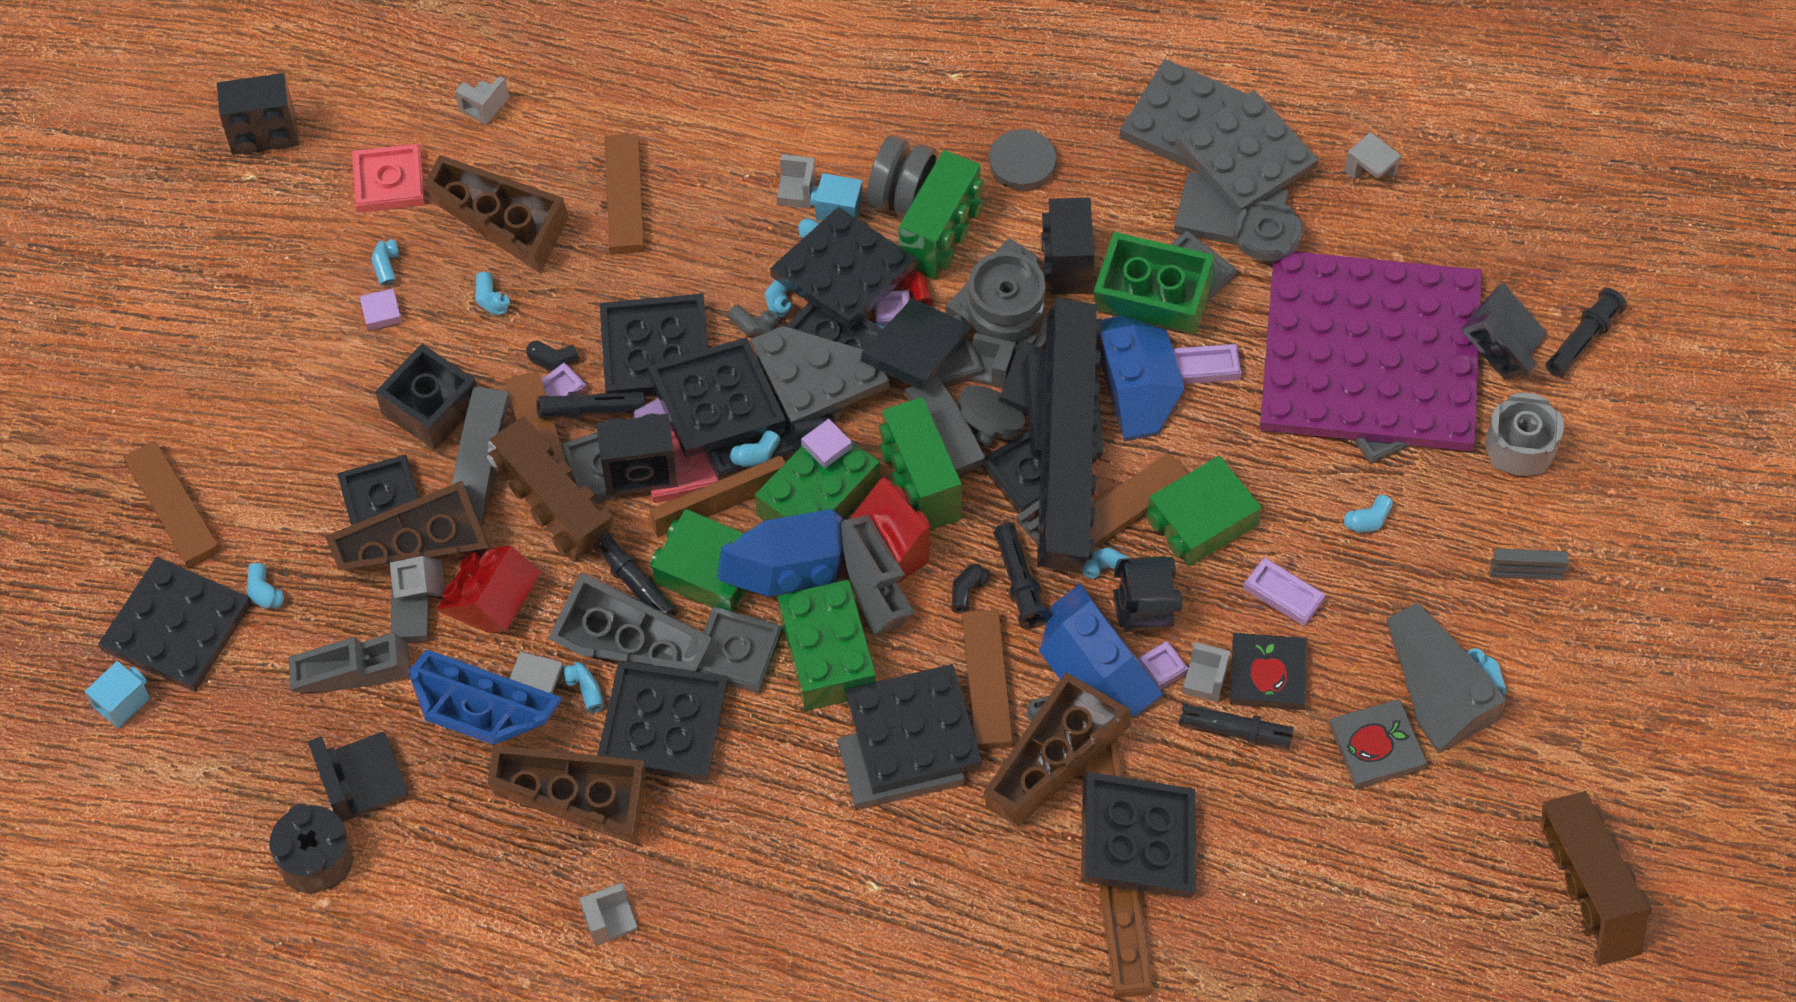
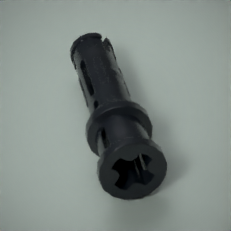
[1545,288,1627,378]
[993,523,1051,629]

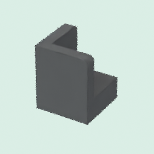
[970,333,1015,389]

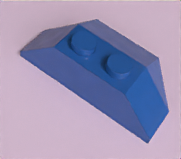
[1096,316,1184,442]
[717,509,846,597]
[1039,583,1165,718]
[409,649,561,745]

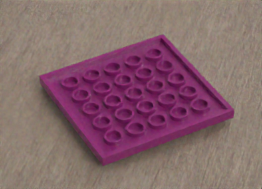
[1259,252,1481,452]

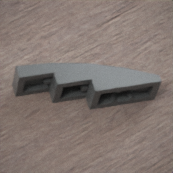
[452,387,510,528]

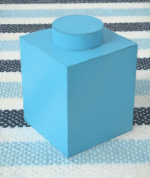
[810,173,863,221]
[84,661,150,729]

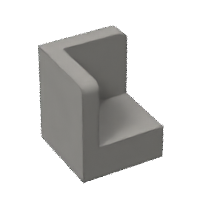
[455,76,509,125]
[1344,132,1401,179]
[777,154,816,209]
[390,556,445,600]
[1182,642,1230,703]
[510,651,565,694]
[579,883,637,946]

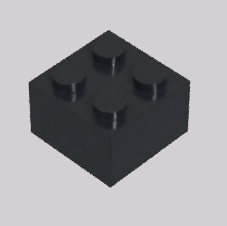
[217,73,299,155]
[1041,197,1095,295]
[375,344,477,450]
[596,413,678,496]

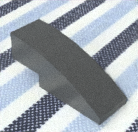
[905,377,985,476]
[840,515,915,635]
[289,632,410,692]

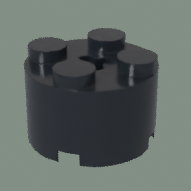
[1113,556,1182,632]
[269,804,353,894]

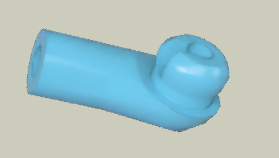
[372,239,400,286]
[247,563,284,609]
[563,662,605,714]

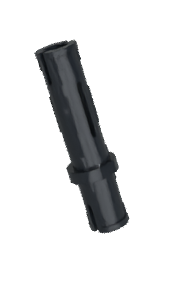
[536,391,645,420]
[593,533,678,615]
[1179,703,1294,750]

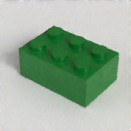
[898,150,984,280]
[1094,232,1216,334]
[878,397,962,530]
[755,442,880,521]
[777,580,876,711]

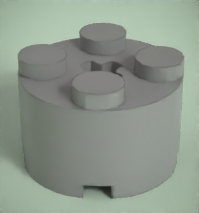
[1485,392,1564,476]

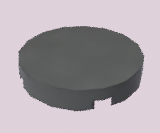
[989,129,1056,191]
[1234,201,1303,261]
[957,385,1025,440]

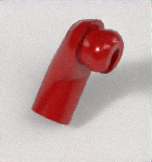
[897,270,933,306]

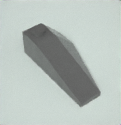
[548,573,712,671]
[1386,602,1507,753]

